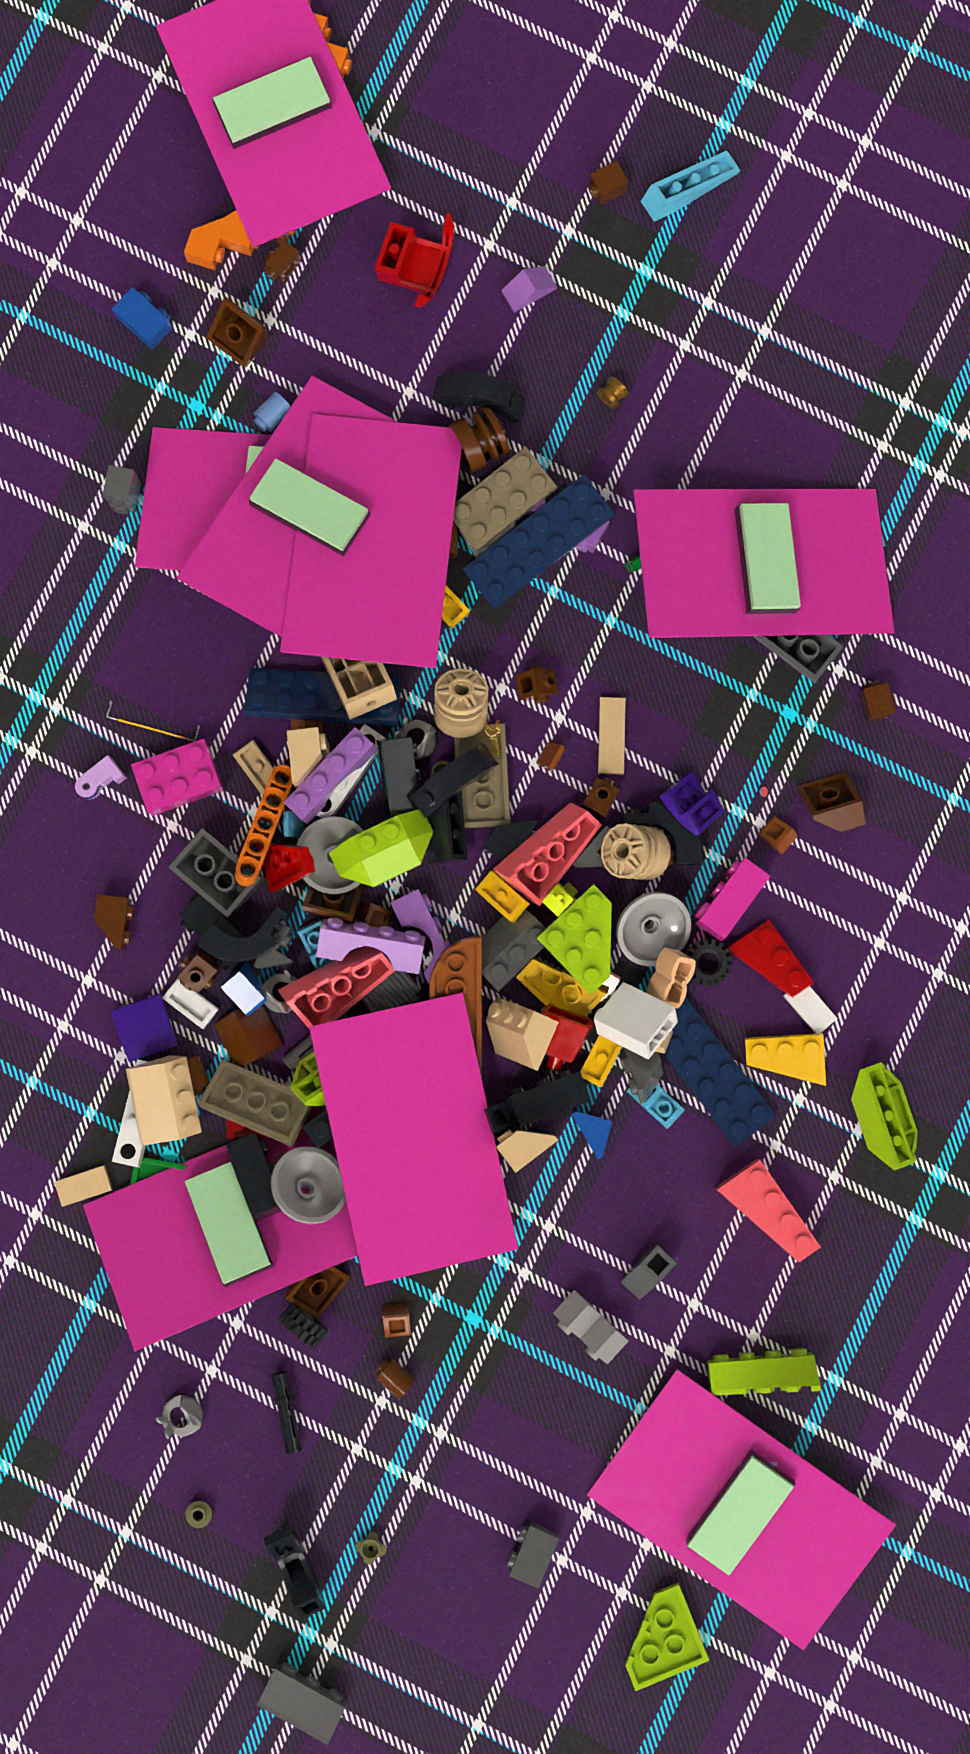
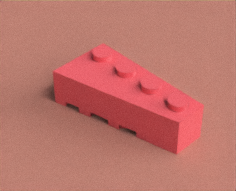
[493,803,602,906]
[278,946,396,1028]
[714,1159,821,1262]

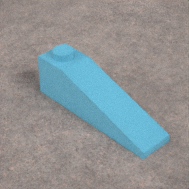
[641,150,740,222]

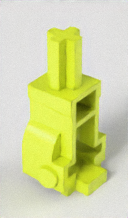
[542,882,579,917]

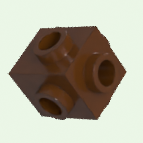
[515,665,559,704]
[178,947,219,993]

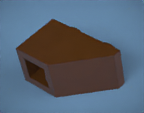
[94,894,135,951]

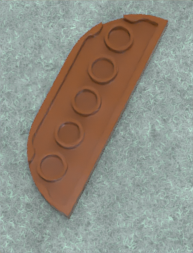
[429,936,482,1079]

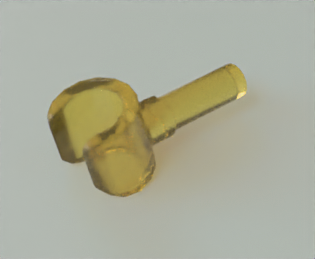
[485,719,501,757]

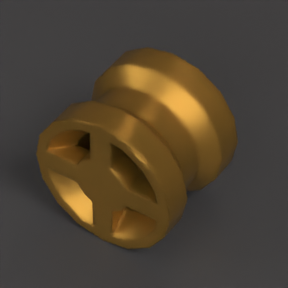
[597,377,629,409]

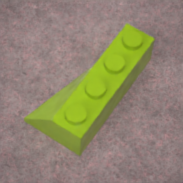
[707,1348,821,1395]

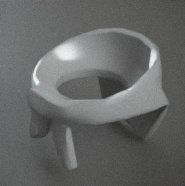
[393,717,437,760]
[261,970,297,1014]
[155,1395,203,1439]

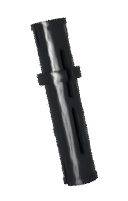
[271,1371,302,1454]

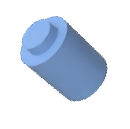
[254,392,291,431]

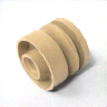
[434,668,489,738]
[601,823,671,880]

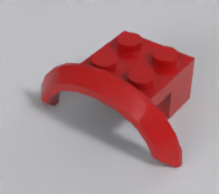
[374,213,455,309]

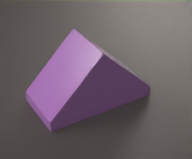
[501,266,557,313]

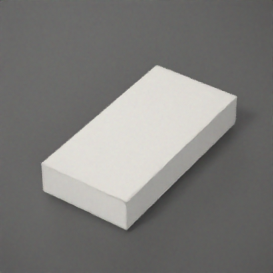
[162,978,219,1030]
[783,987,837,1034]

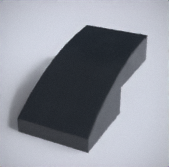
[484,1101,515,1134]

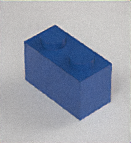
[112,287,173,350]

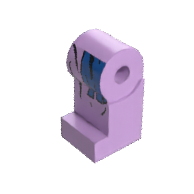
[75,755,127,800]

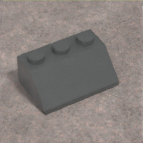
[753,635,844,683]
[168,828,264,918]
[482,909,546,992]
[257,1662,347,1745]

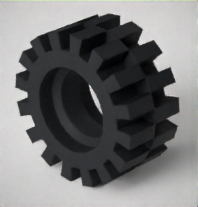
[686,939,732,986]
[279,1303,329,1348]

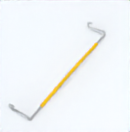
[106,701,200,742]

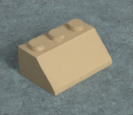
[287,727,330,789]
[486,997,559,1071]
[126,1055,202,1145]
[496,1128,558,1173]

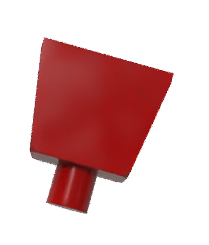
[541,1004,594,1071]

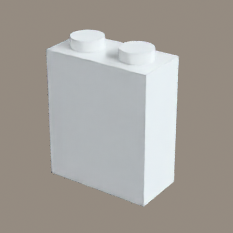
[594,982,678,1060]

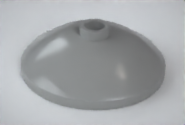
[297,817,364,894]
[616,892,691,966]
[271,1147,346,1224]

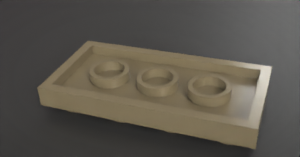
[453,446,558,552]
[454,724,510,829]
[198,1059,313,1147]

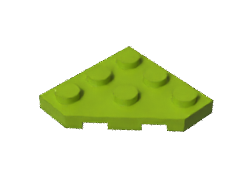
[537,884,612,995]
[625,1583,709,1691]

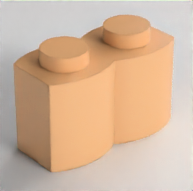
[647,947,695,1009]

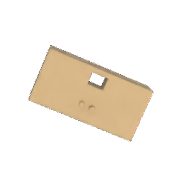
[321,657,397,719]

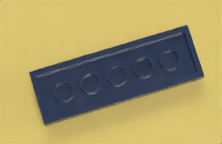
[463,474,615,610]
[244,667,402,726]
[663,997,776,1148]

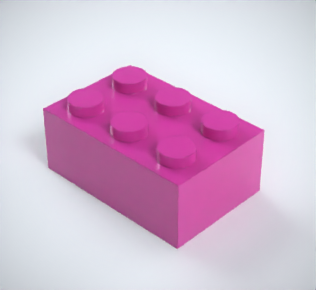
[131,739,224,816]
[695,858,771,942]

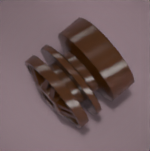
[448,406,510,473]

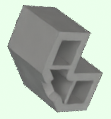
[553,1290,628,1364]

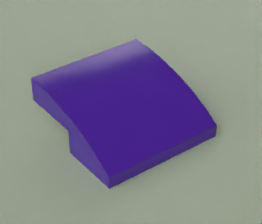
[659,771,725,835]
[111,993,178,1062]

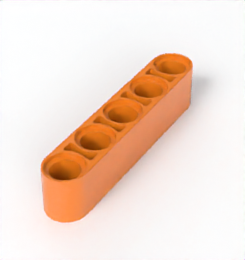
[234,765,293,887]

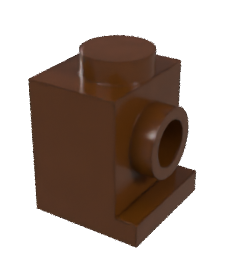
[263,237,302,284]

